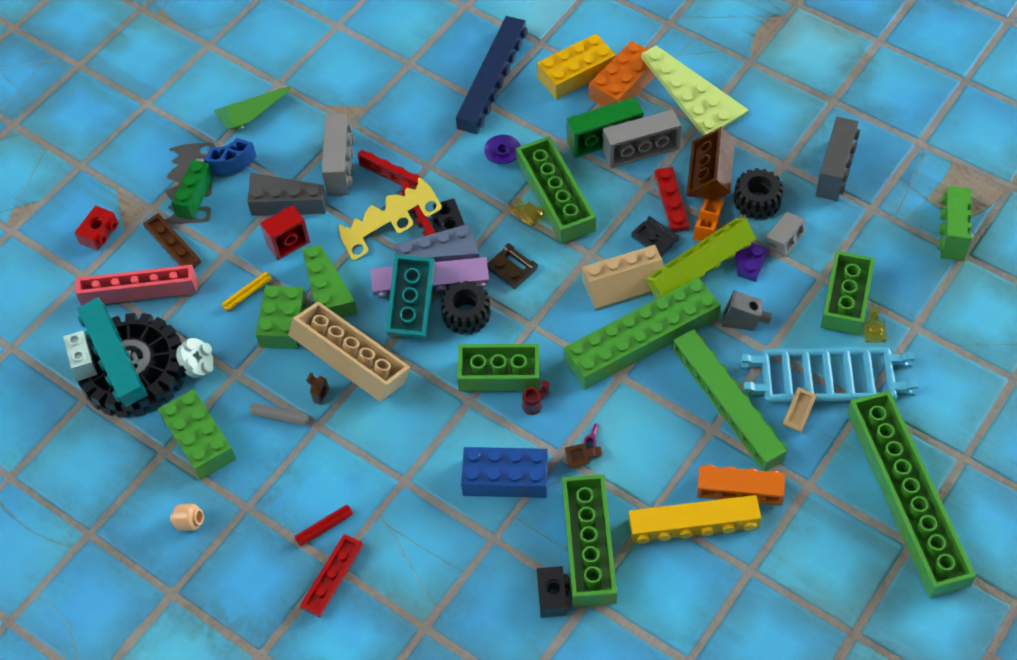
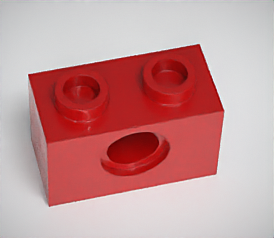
[74,205,119,251]

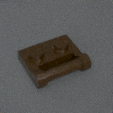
[487,243,538,290]

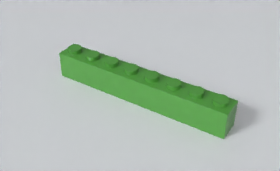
[673,329,787,471]

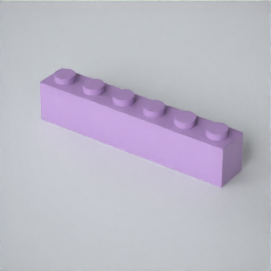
[370,257,489,298]

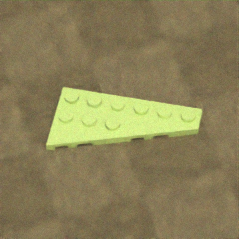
[641,45,749,136]

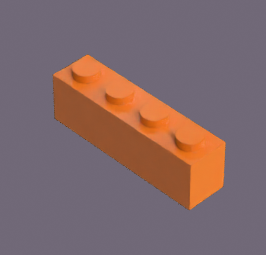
[697,465,785,505]

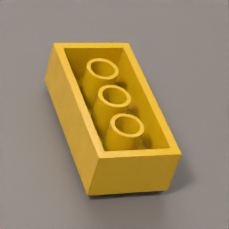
[537,33,616,100]

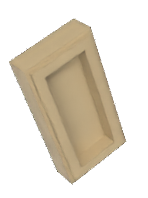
[782,387,817,433]

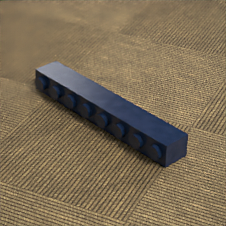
[456,16,528,134]

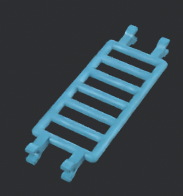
[740,347,919,402]

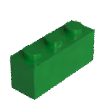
[171,160,214,220]

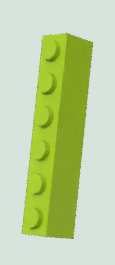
[645,217,756,299]

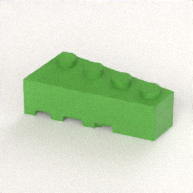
[937,186,972,261]
[302,244,358,318]

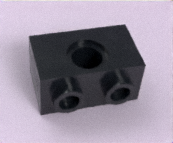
[537,566,571,618]

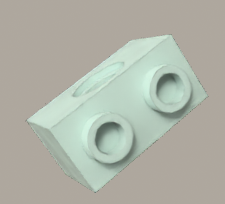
[63,330,97,381]

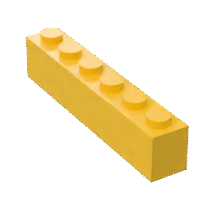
[628,495,761,544]

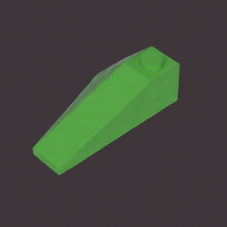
[214,86,291,131]

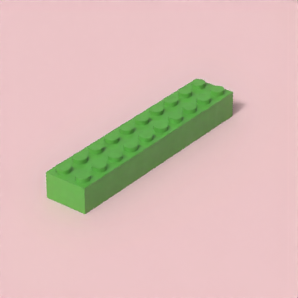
[847,390,976,598]

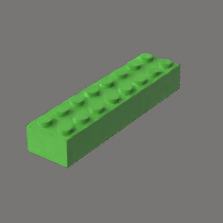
[563,277,721,389]

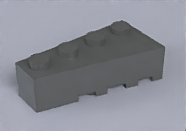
[247,173,326,216]

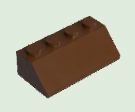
[686,126,735,200]

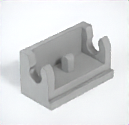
[766,212,806,257]

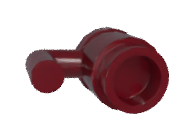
[522,380,549,415]

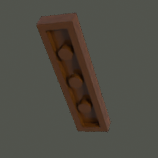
[143,213,201,268]

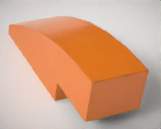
[693,198,725,241]

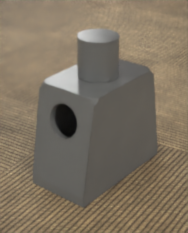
[722,290,772,331]

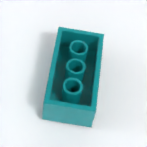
[386,254,435,340]

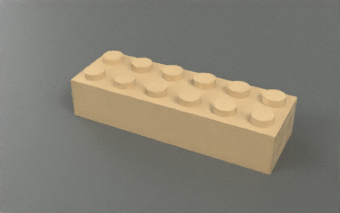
[288,301,410,402]

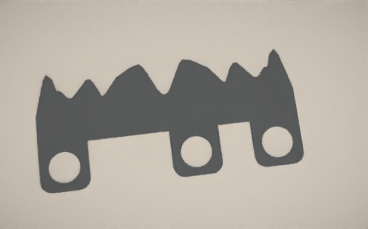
[165,142,214,224]

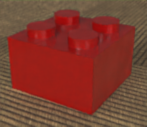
[260,205,310,260]

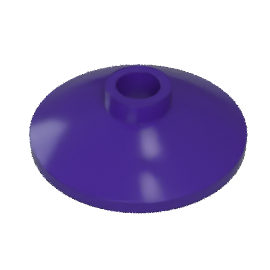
[484,134,521,164]

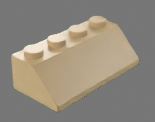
[582,245,664,310]

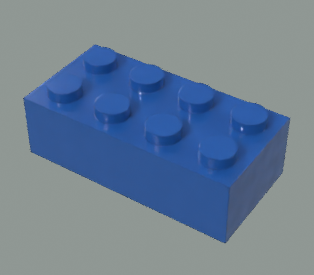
[461,447,548,498]

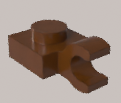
[306,372,329,405]
[564,443,602,468]

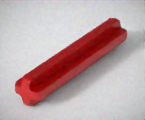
[295,505,353,546]

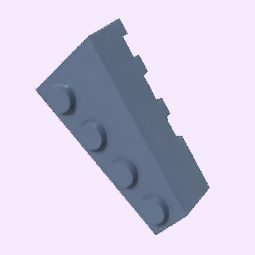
[395,224,480,262]

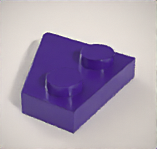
[734,243,769,282]

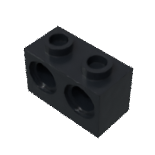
[431,198,465,233]

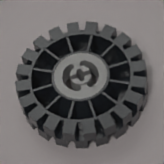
[77,313,187,418]

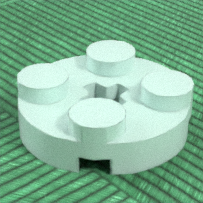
[176,338,213,378]

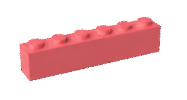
[76,265,197,306]

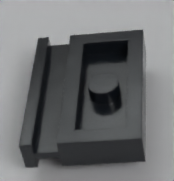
[631,216,679,257]

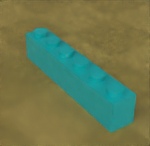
[77,297,148,407]

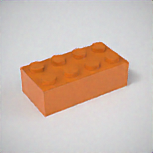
[589,40,655,107]

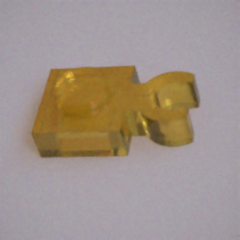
[509,198,544,227]

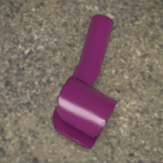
[584,423,599,448]

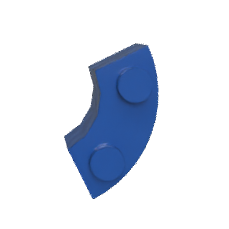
[204,138,257,176]

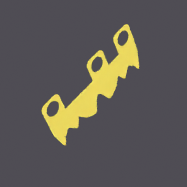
[339,177,442,260]

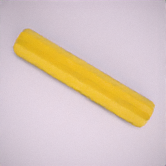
[221,272,272,311]

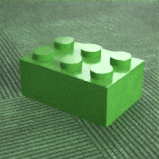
[255,286,307,349]

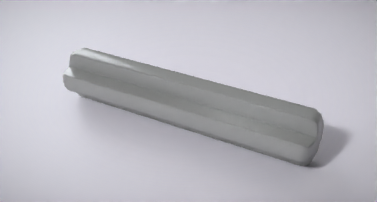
[250,403,309,426]

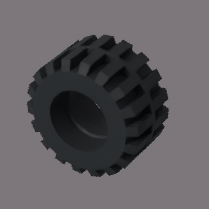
[734,168,783,220]
[440,281,491,335]

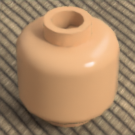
[170,503,204,532]

